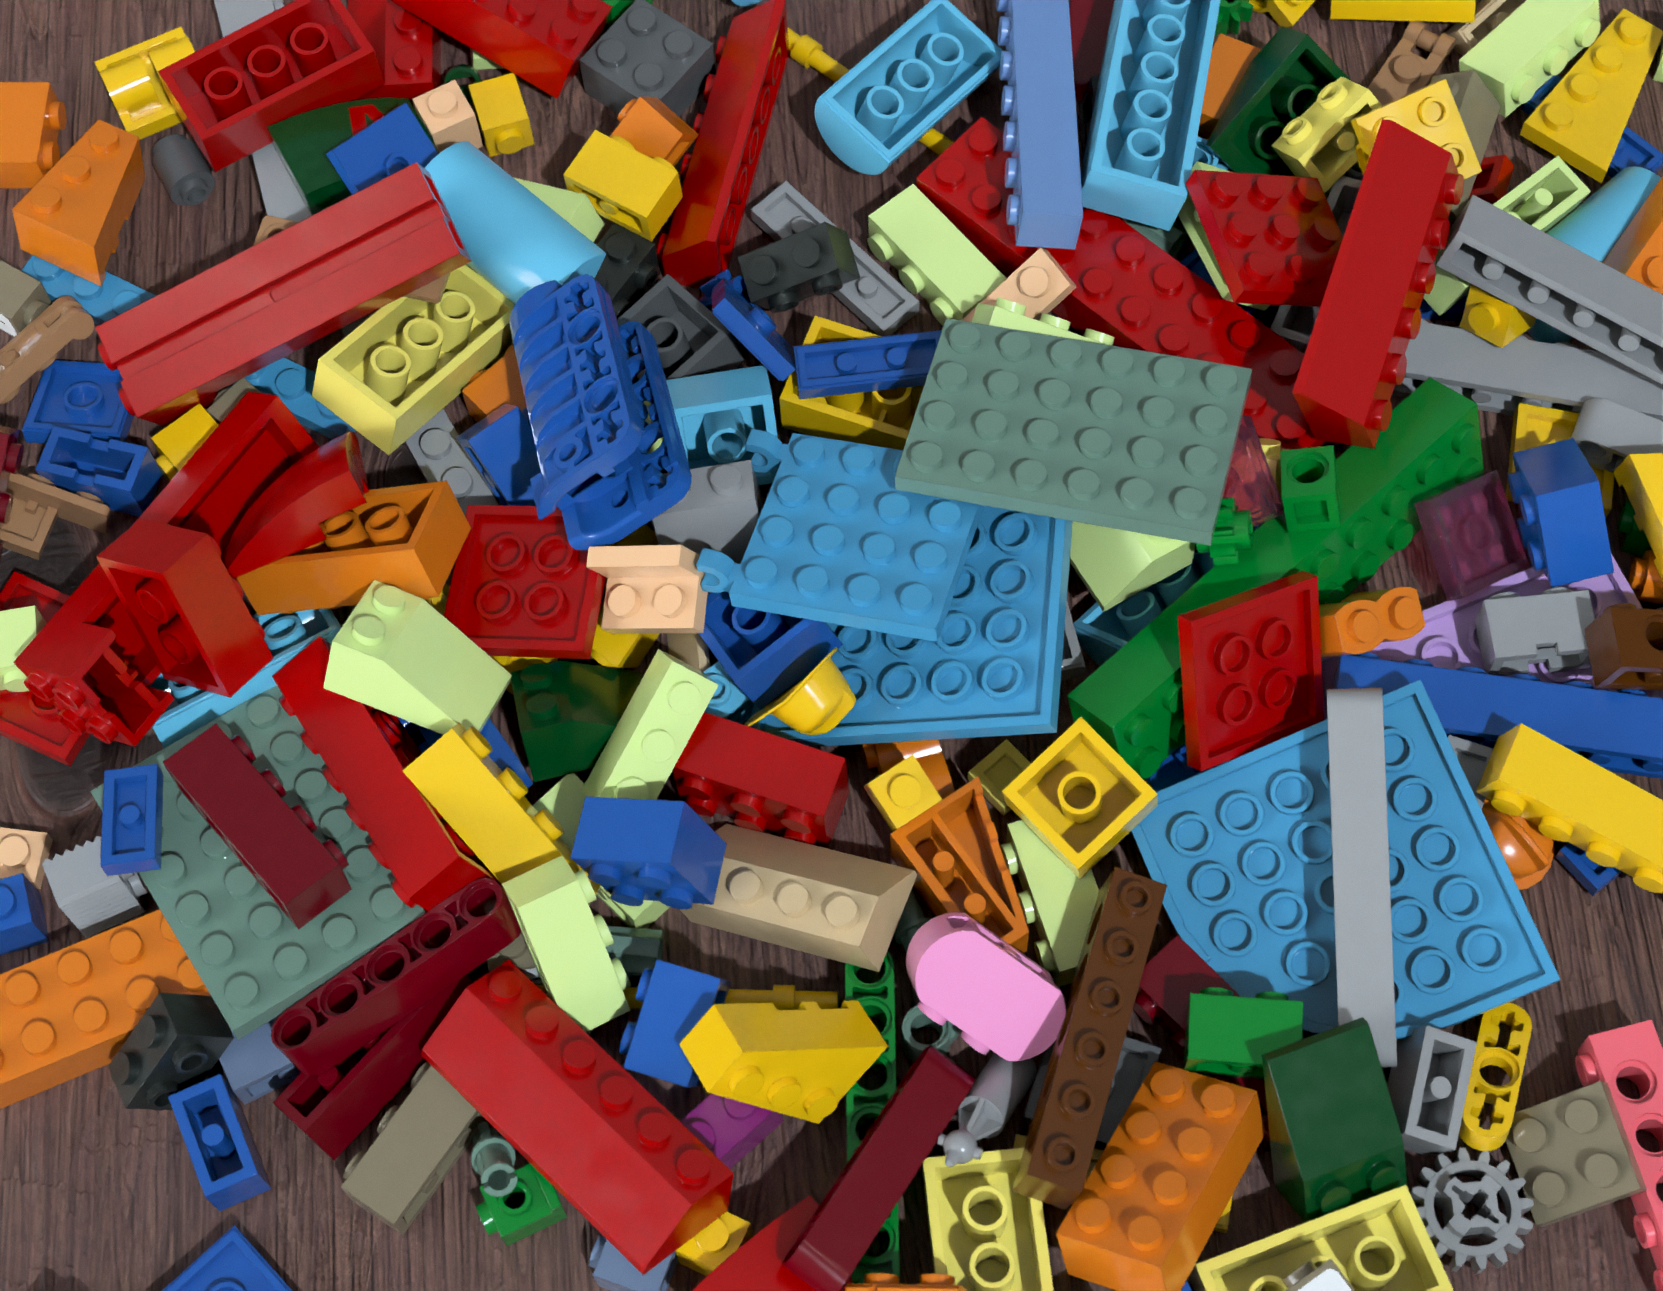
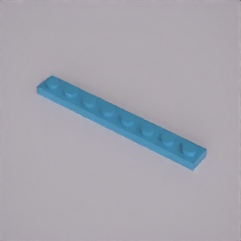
[21,255,355,439]

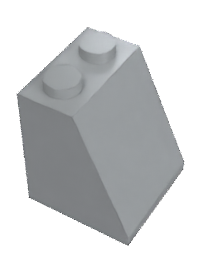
[652,460,764,564]

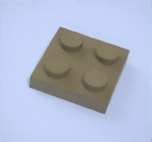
[1506,1081,1647,1227]

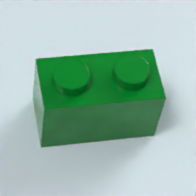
[1183,987,1303,1079]

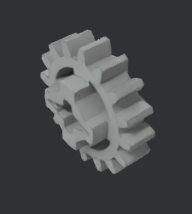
[1410,1147,1534,1274]

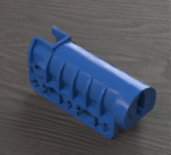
[509,274,692,550]

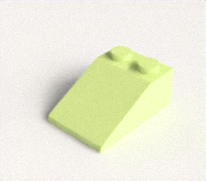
[323,580,512,735]

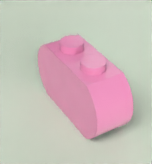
[906,912,1066,1061]

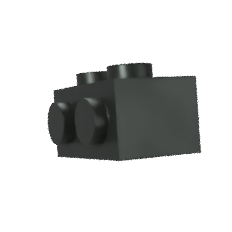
[738,222,860,313]
[583,223,660,320]
[108,993,234,1111]

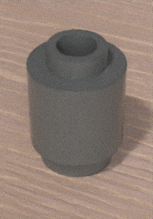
[152,134,215,206]

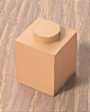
[412,80,483,152]

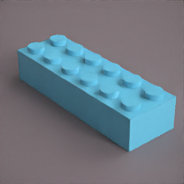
[1081,0,1221,231]

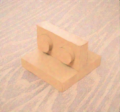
[586,545,711,634]

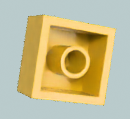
[1002,717,1158,879]

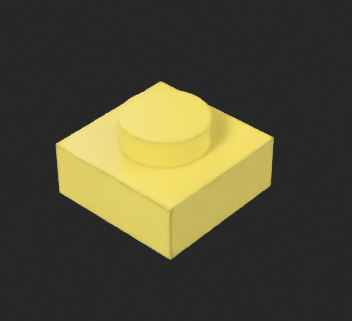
[968,739,1031,816]

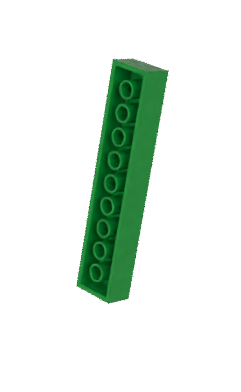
[1067,377,1484,779]

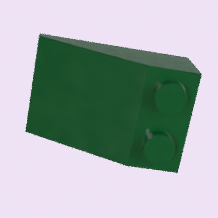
[1206,26,1351,176]
[510,660,645,782]
[1262,1017,1407,1223]

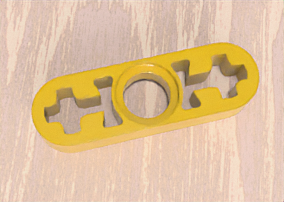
[1459,1002,1532,1151]

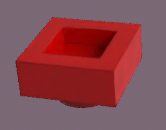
[1468,154,1514,205]

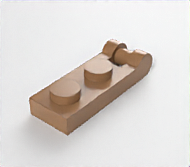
[1368,21,1457,106]
[0,296,95,404]

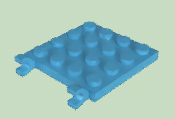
[696,429,984,642]

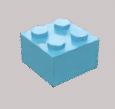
[666,365,778,485]

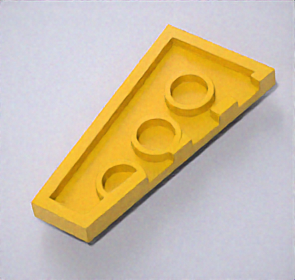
[1520,8,1663,184]

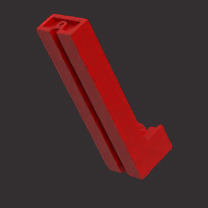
[95,162,472,427]
[13,392,319,747]

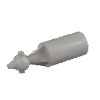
[937,1052,1037,1167]

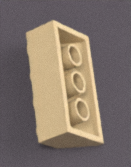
[680,824,917,972]

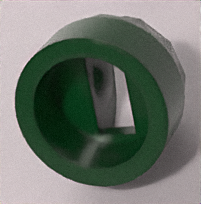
[443,64,482,103]

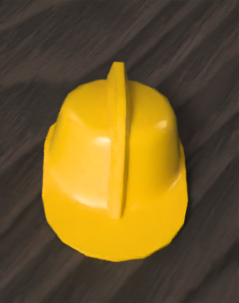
[744,647,856,736]

